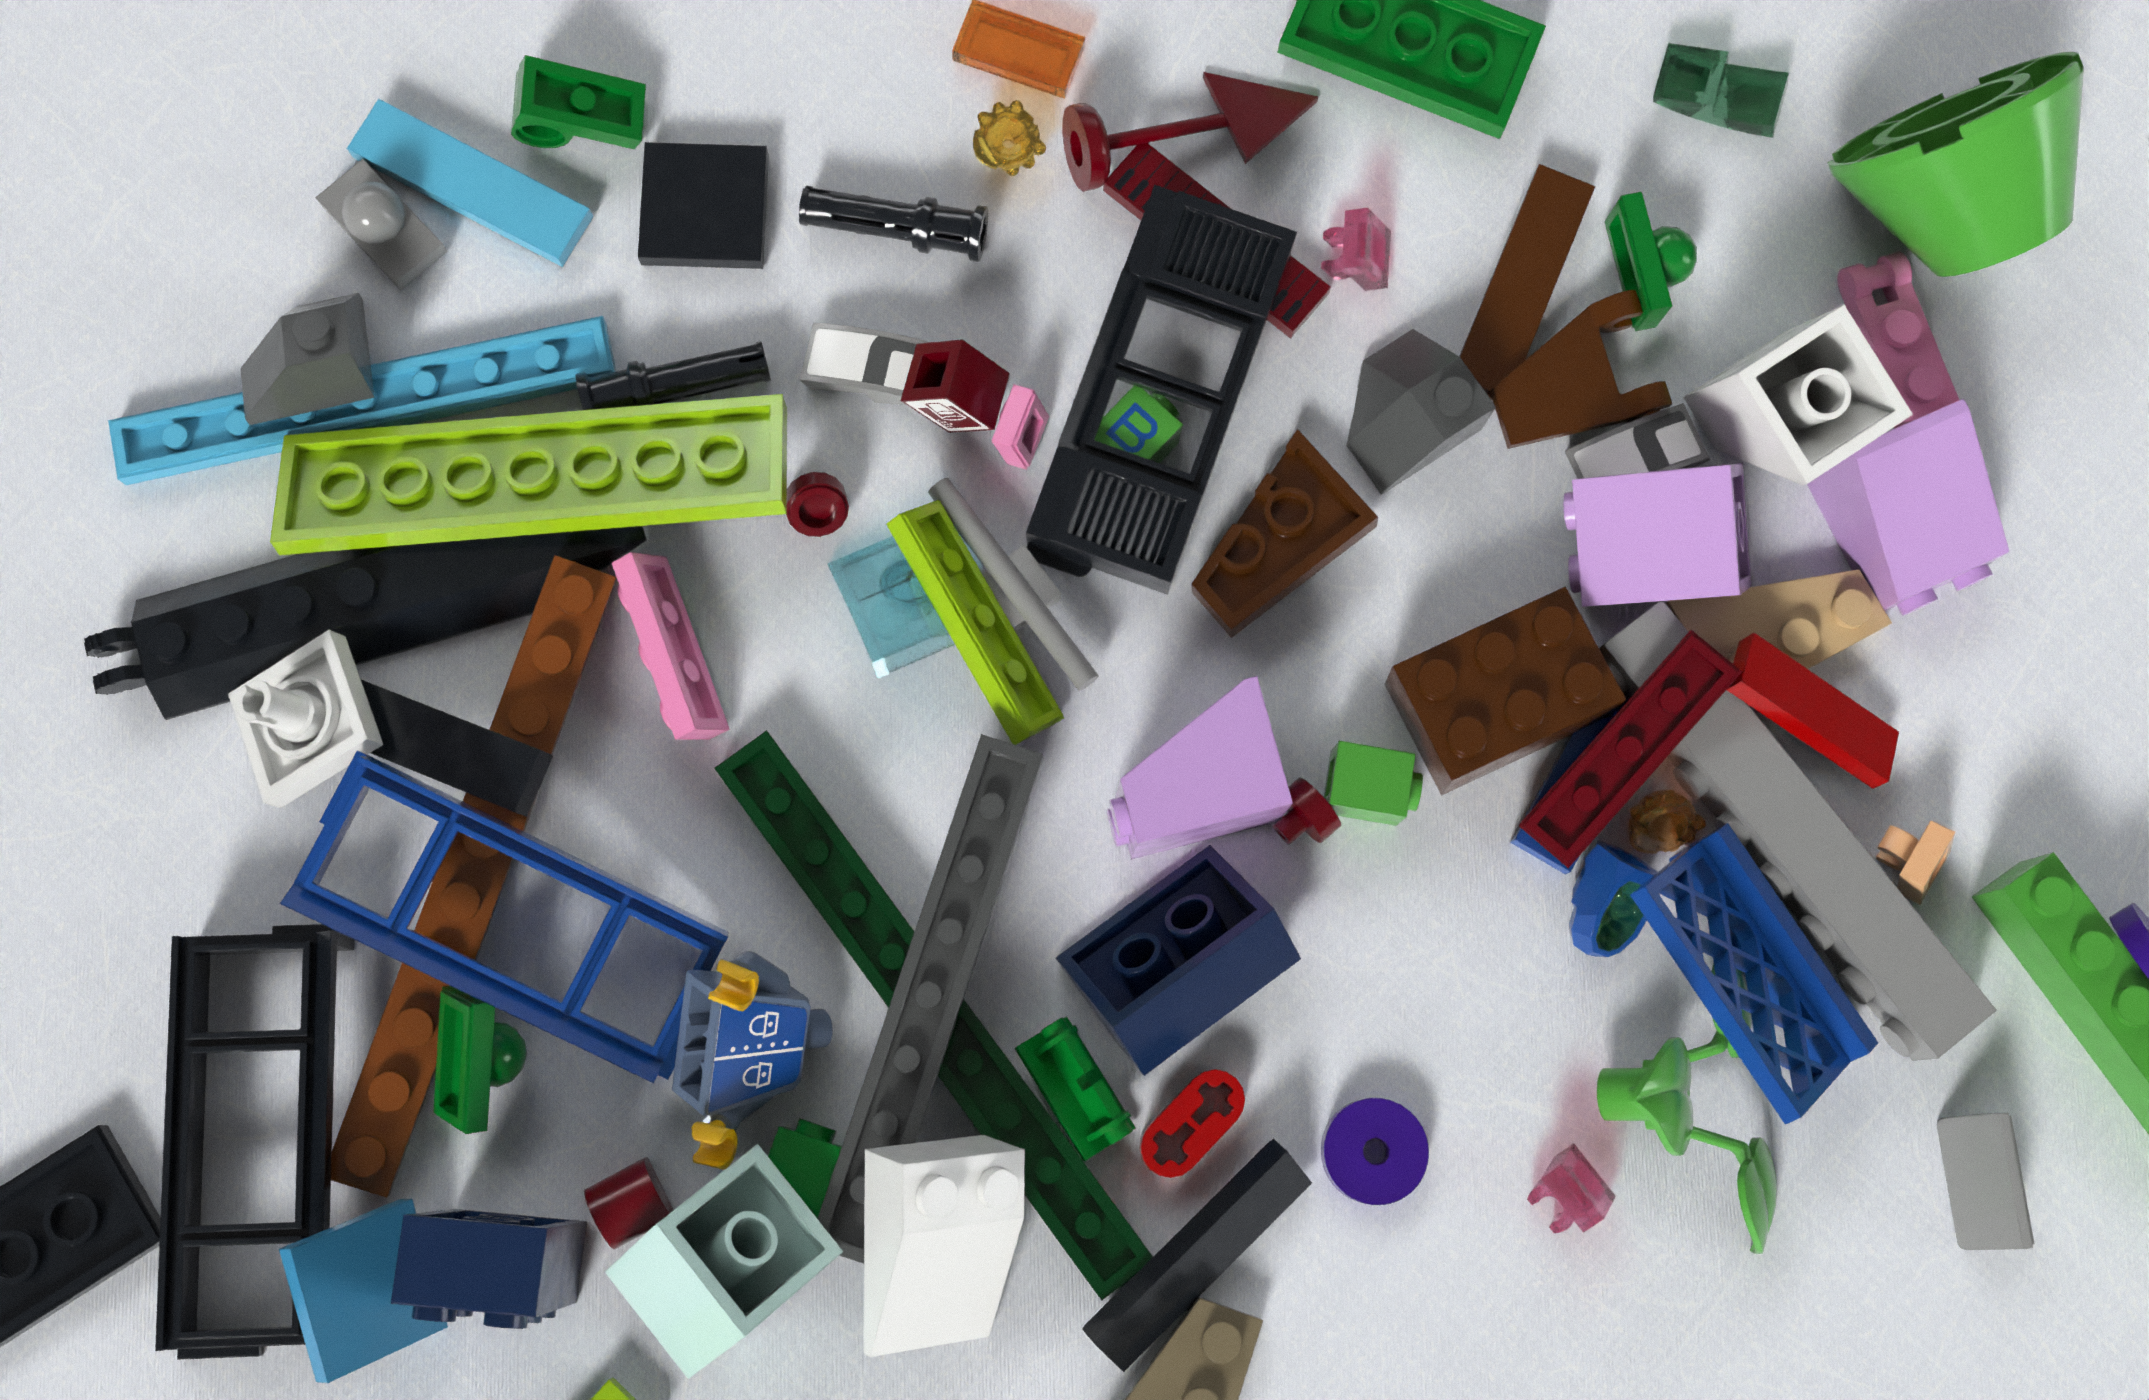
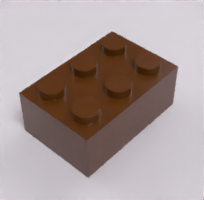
[1384,586,1626,796]

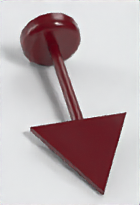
[1062,72,1318,192]

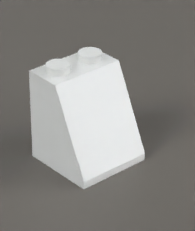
[1683,305,1913,485]

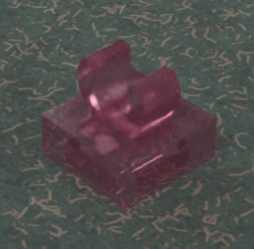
[1321,207,1391,291]
[1527,1143,1616,1233]

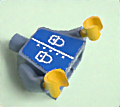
[672,951,833,1170]

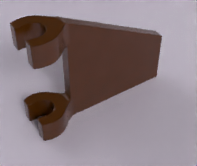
[1490,290,1673,449]

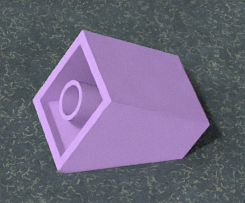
[1807,399,2010,616]
[1563,462,1752,607]
[1107,676,1293,860]

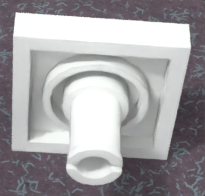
[228,630,383,808]

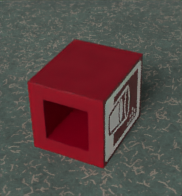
[900,339,1010,433]

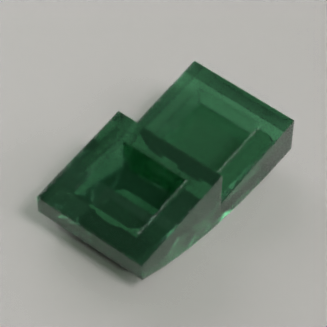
[1653,43,1789,138]

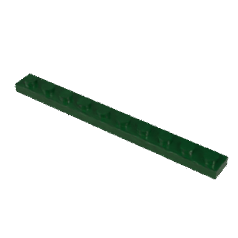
[714,730,1153,1301]

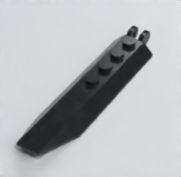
[84,526,647,720]

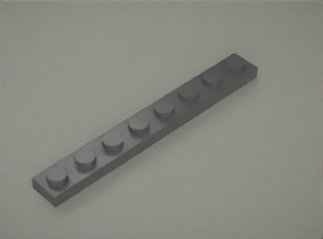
[818,734,1044,1264]

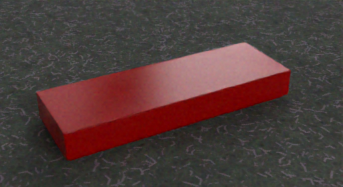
[1727,633,1899,789]

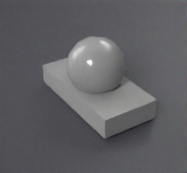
[315,159,448,291]

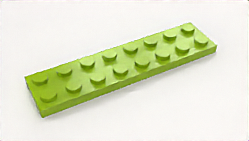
[270,394,787,555]

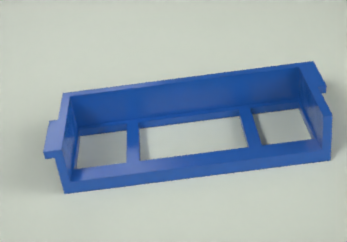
[280,750,729,1083]

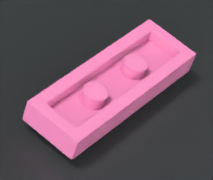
[612,552,730,740]

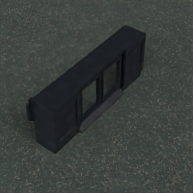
[1026,185,1297,595]

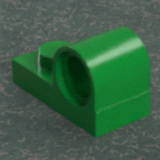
[511,55,646,150]

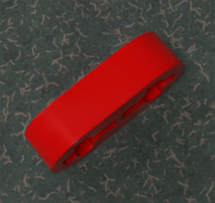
[1139,1069,1245,1178]

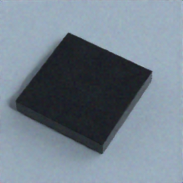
[638,142,769,269]

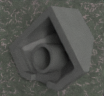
[240,293,375,425]
[1346,329,1496,495]

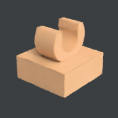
[1876,820,1955,905]

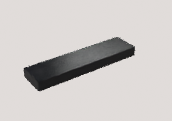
[361,680,553,817]
[1082,1138,1312,1372]

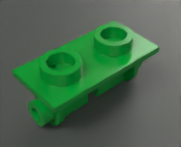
[1014,1016,1136,1162]

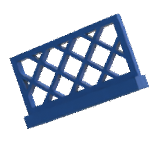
[1630,823,1879,1125]

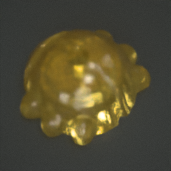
[973,100,1046,176]

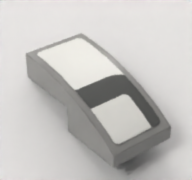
[799,322,929,405]
[1565,403,1710,479]

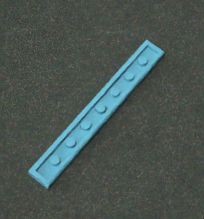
[108,316,616,485]

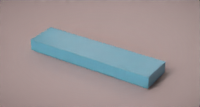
[346,99,593,267]

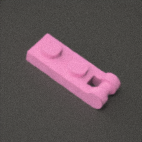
[1837,251,1959,428]

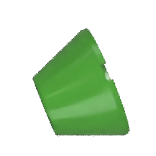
[1827,52,2084,277]

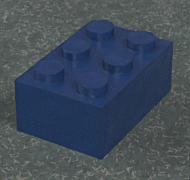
[391,1209,587,1329]

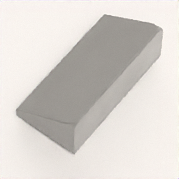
[1937,1113,2035,1250]

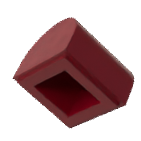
[584,1157,674,1249]

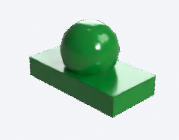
[1604,192,1697,332]
[433,986,527,1134]

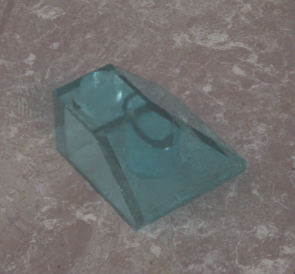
[827,536,955,678]

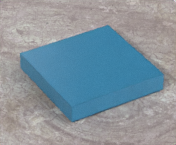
[279,1199,448,1383]

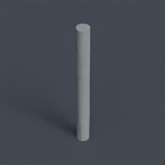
[928,478,1099,691]

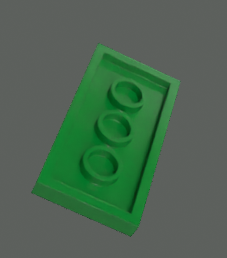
[1277,0,1546,139]

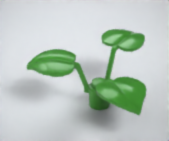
[1597,963,1777,1254]

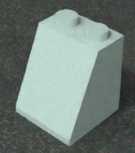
[605,1144,843,1379]

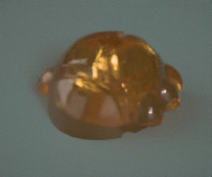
[1628,790,1706,854]

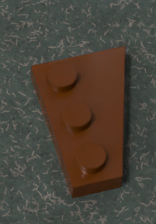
[1191,429,1378,638]

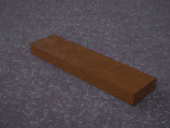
[1459,164,1595,400]

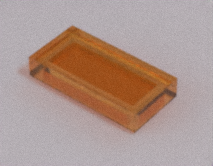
[952,0,1085,99]

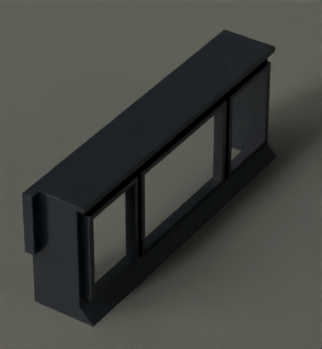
[155,924,354,1360]

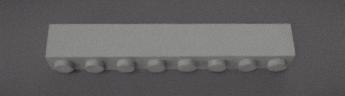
[1599,601,1997,1061]

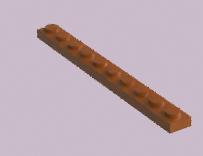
[331,555,617,1198]

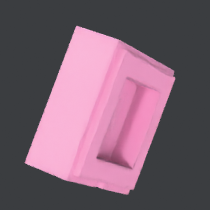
[991,384,1049,470]

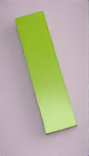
[886,500,1064,745]

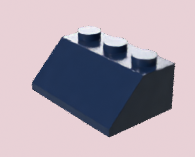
[1056,845,1301,1076]

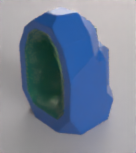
[1569,840,1660,957]

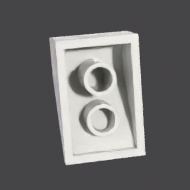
[864,1135,1025,1357]

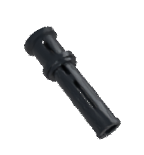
[799,185,988,262]
[575,341,771,410]

